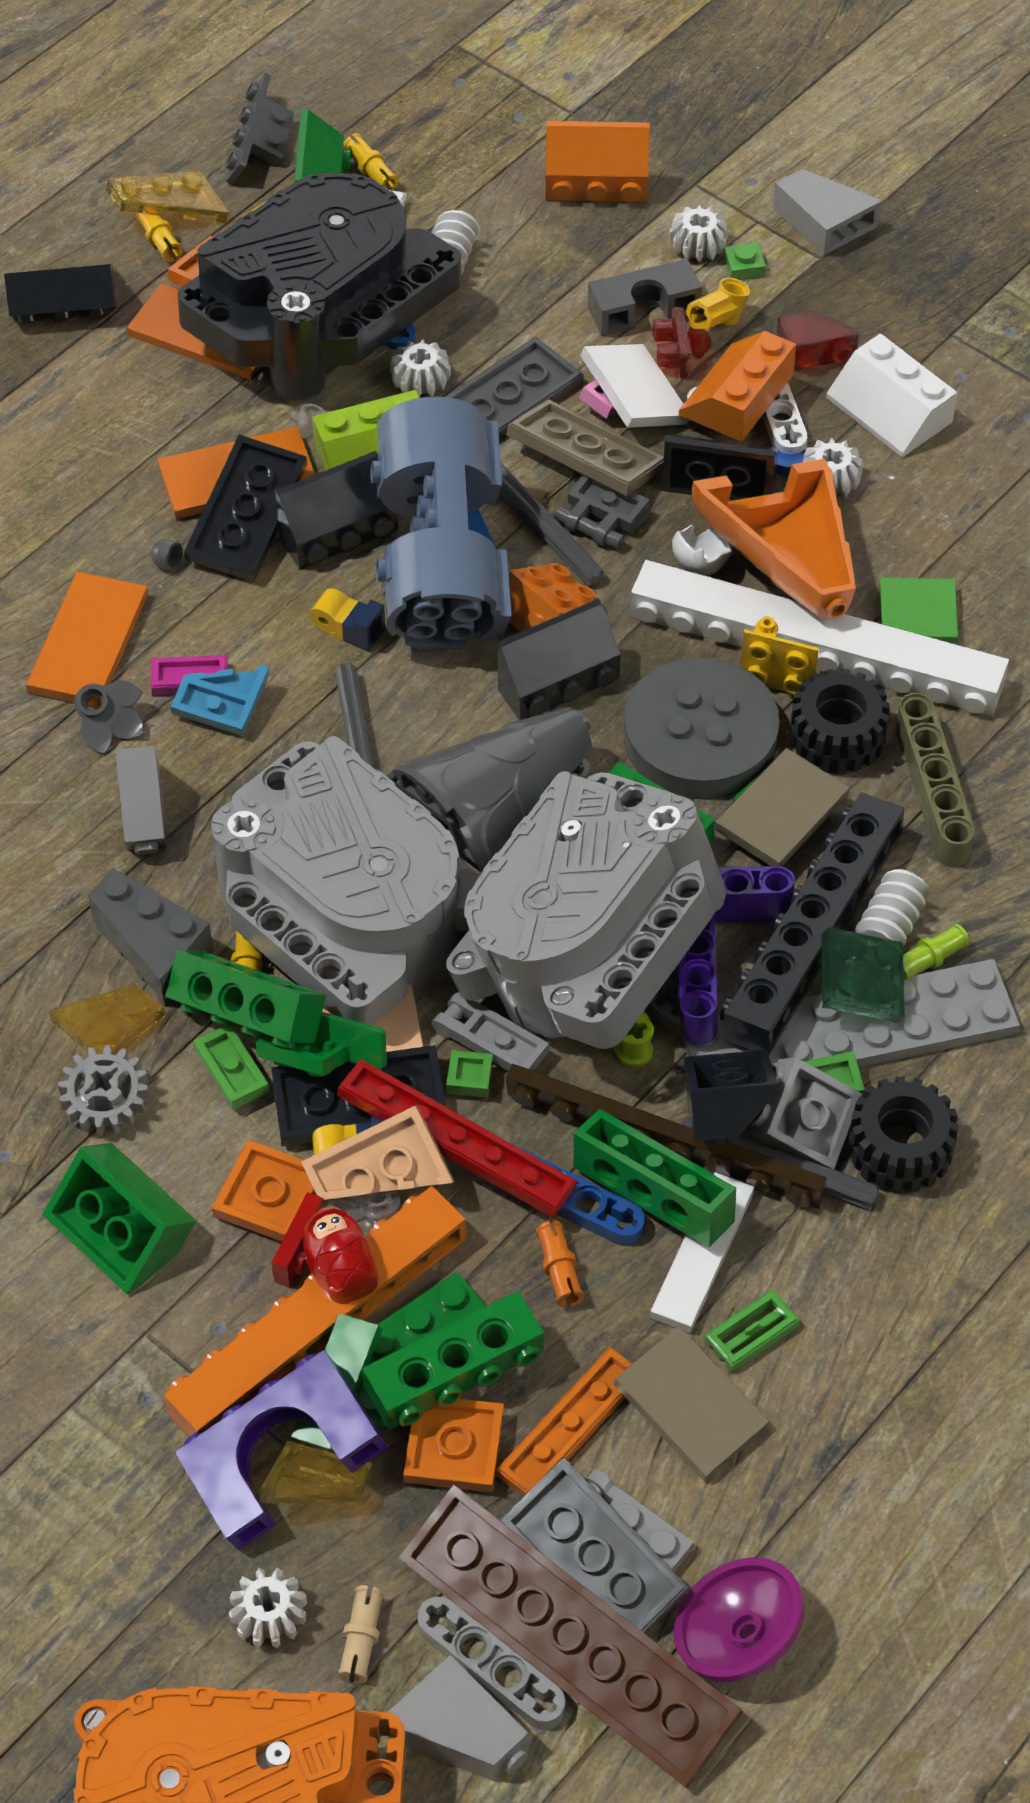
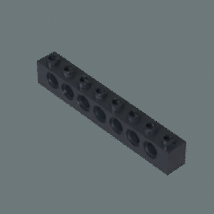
[720,792,905,1055]

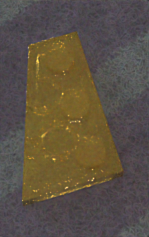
[106,170,229,223]

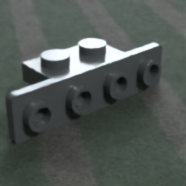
[225,73,294,185]

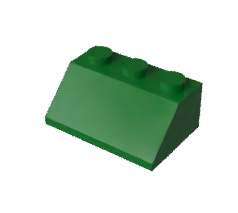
[295,109,351,182]
[42,1143,197,1294]

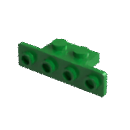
[256,1012,387,1077]

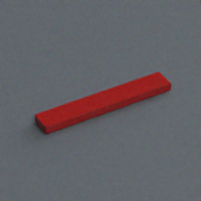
[337,1059,577,1219]

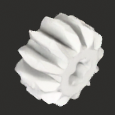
[670,205,729,263]
[390,339,451,397]
[803,437,863,497]
[229,1567,307,1648]

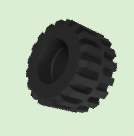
[789,669,890,774]
[848,1076,959,1193]

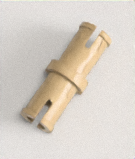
[337,1585,385,1684]

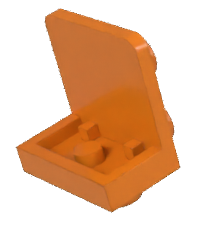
[508,563,604,632]

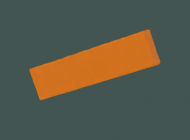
[496,1347,633,1497]

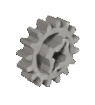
[58,1045,150,1135]

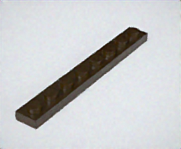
[506,1063,827,1209]

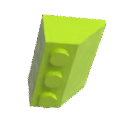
[312,390,419,471]

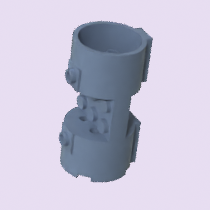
[370,397,512,651]

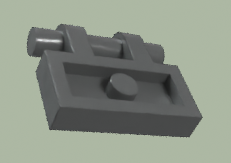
[554,474,650,549]

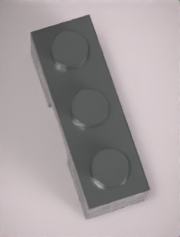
[588,259,702,336]

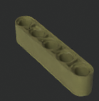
[896,693,975,867]

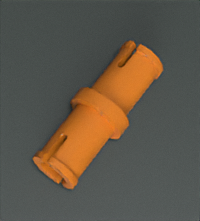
[536,1220,584,1307]

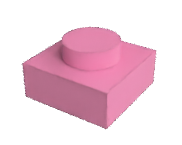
[579,380,617,419]

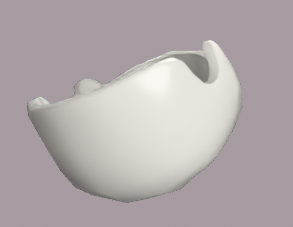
[672,525,732,576]

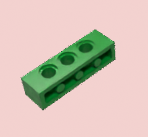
[165,949,326,1049]
[573,1109,737,1247]
[362,1291,544,1430]

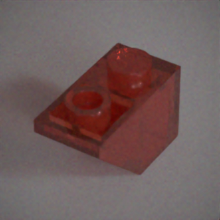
[776,311,859,371]

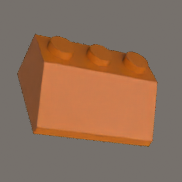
[546,121,650,203]
[679,331,796,442]

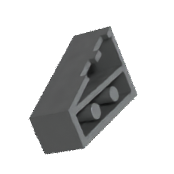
[88,868,213,1007]

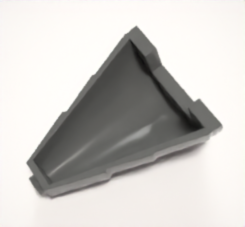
[387,707,593,872]

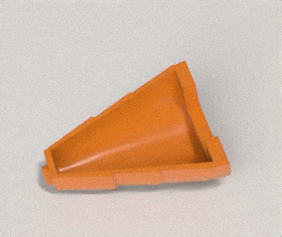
[692,459,856,620]

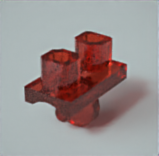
[652,307,712,379]

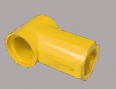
[686,278,750,332]

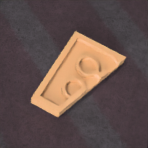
[301,1105,455,1200]

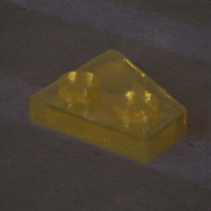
[49,984,165,1055]
[260,1441,373,1504]

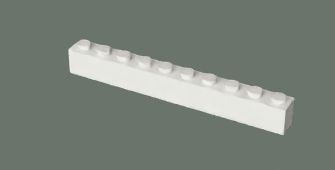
[630,560,1009,717]

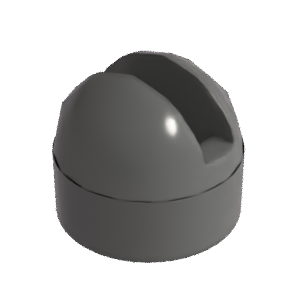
[151,540,183,571]

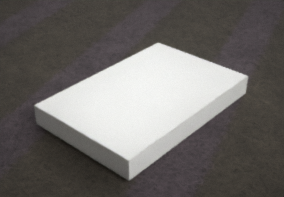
[580,344,689,428]

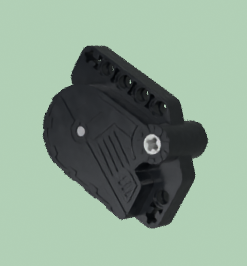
[177,172,461,401]

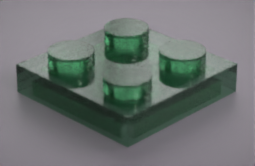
[821,927,905,1023]

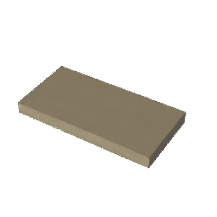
[506,399,664,496]

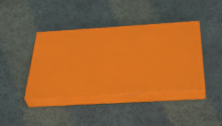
[127,283,260,380]
[157,427,315,520]
[26,571,148,708]

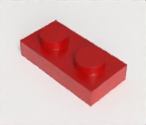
[271,1192,324,1288]

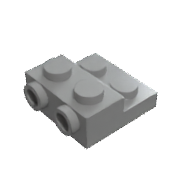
[750,1057,862,1170]

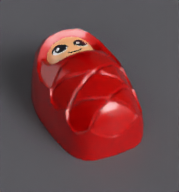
[303,1206,378,1304]

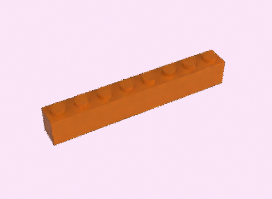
[164,1186,466,1437]

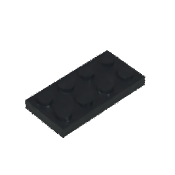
[184,435,307,582]
[271,1045,446,1147]

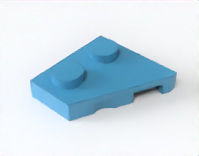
[171,665,270,736]

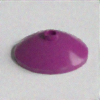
[674,1557,805,1682]

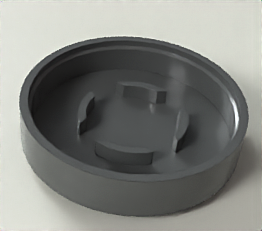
[624,658,779,799]

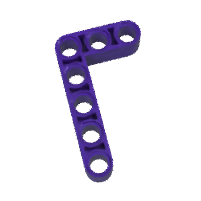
[679,866,795,1045]

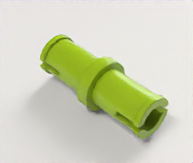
[890,924,970,981]

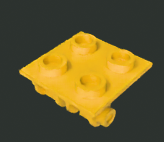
[740,616,819,695]

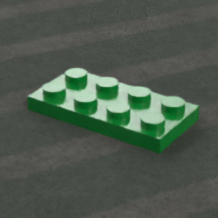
[357,1271,504,1430]

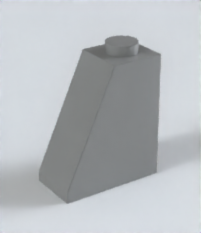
[773,169,881,255]
[115,746,167,855]
[385,1655,528,1781]

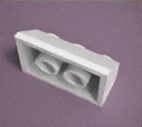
[826,333,957,458]

